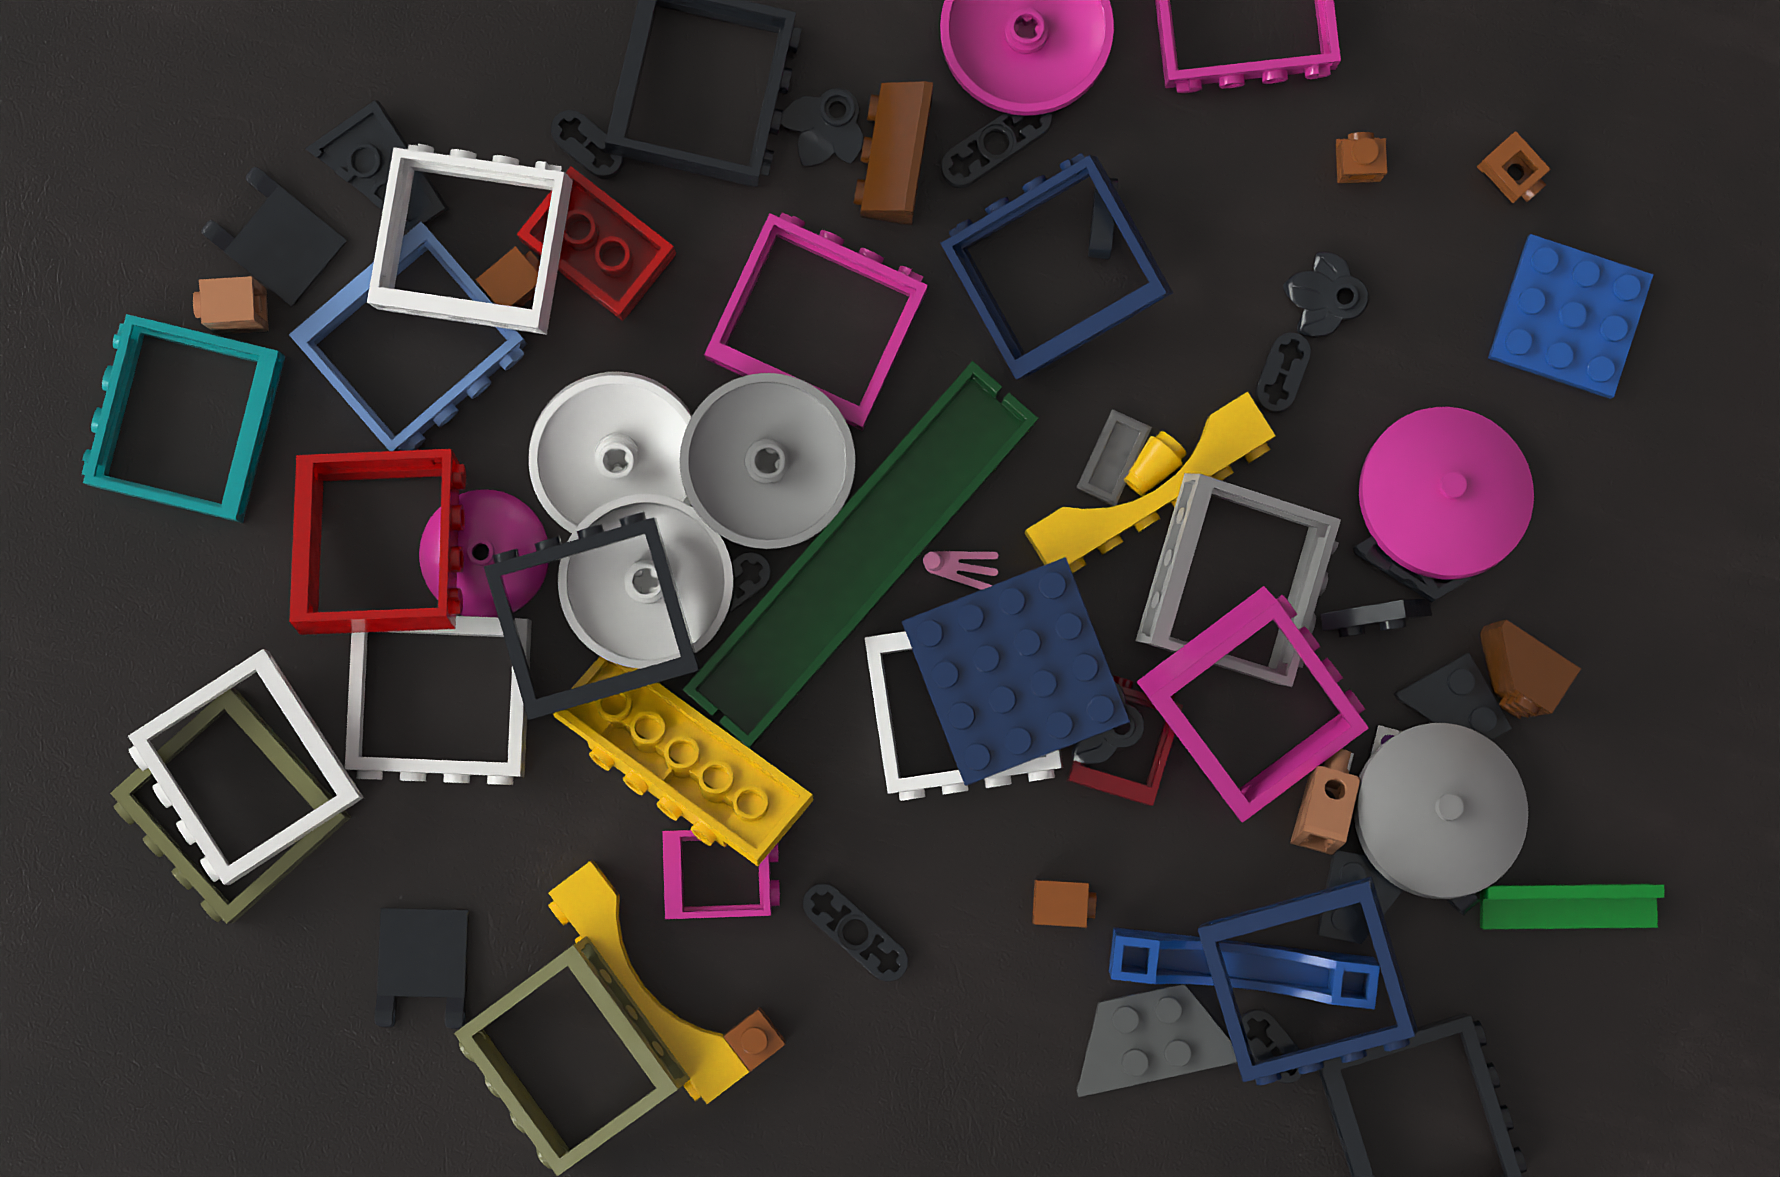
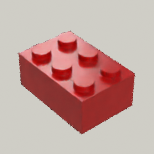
[517,166,676,321]

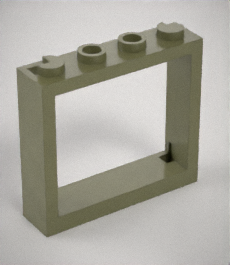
[110,688,351,924]
[454,936,690,1176]

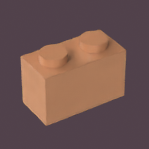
[193,276,269,335]

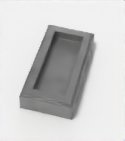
[1076,409,1152,506]

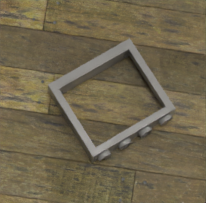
[1136,473,1341,687]

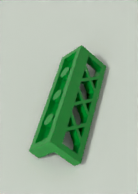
[1480,884,1665,929]

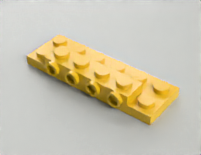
[553,656,813,866]

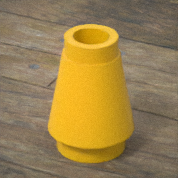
[1124,431,1187,496]

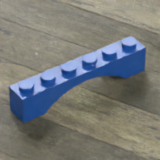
[1109,927,1380,1009]

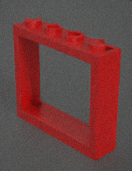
[289,449,466,635]

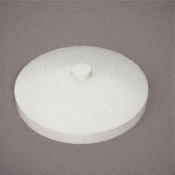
[529,372,692,533]
[558,494,734,669]

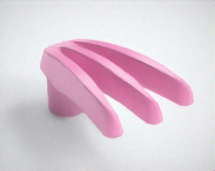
[923,551,999,590]

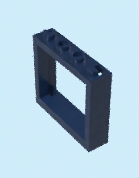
[941,153,1173,380]
[1198,876,1418,1085]

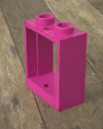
[662,830,780,919]

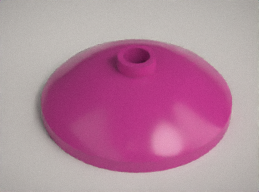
[419,489,549,618]

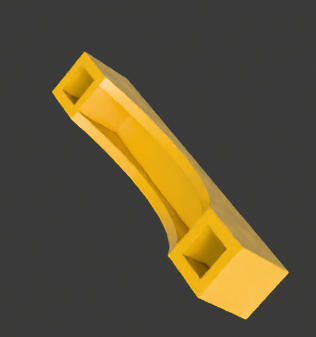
[1025,392,1275,573]
[548,860,750,1104]

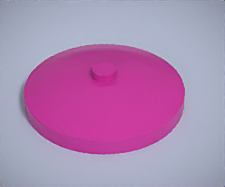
[940,0,1114,115]
[1359,407,1534,579]

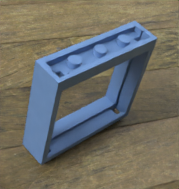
[289,222,527,451]

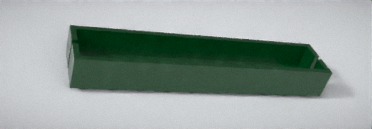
[683,361,1039,749]

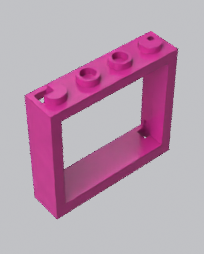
[1155,0,1341,93]
[704,213,928,431]
[1137,586,1368,823]

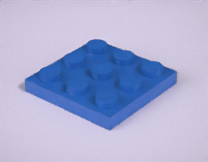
[1488,234,1653,399]

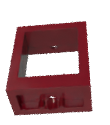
[1067,675,1183,806]

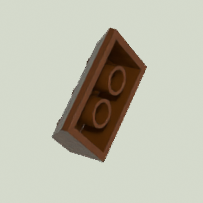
[854,81,933,225]
[1480,619,1581,719]

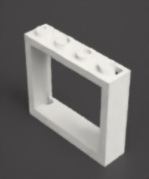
[367,144,573,335]
[345,616,532,785]
[865,631,1064,801]
[128,649,364,885]

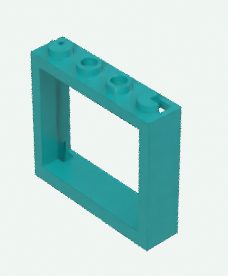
[82,314,285,523]

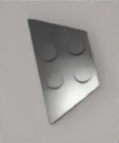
[1076,984,1237,1097]

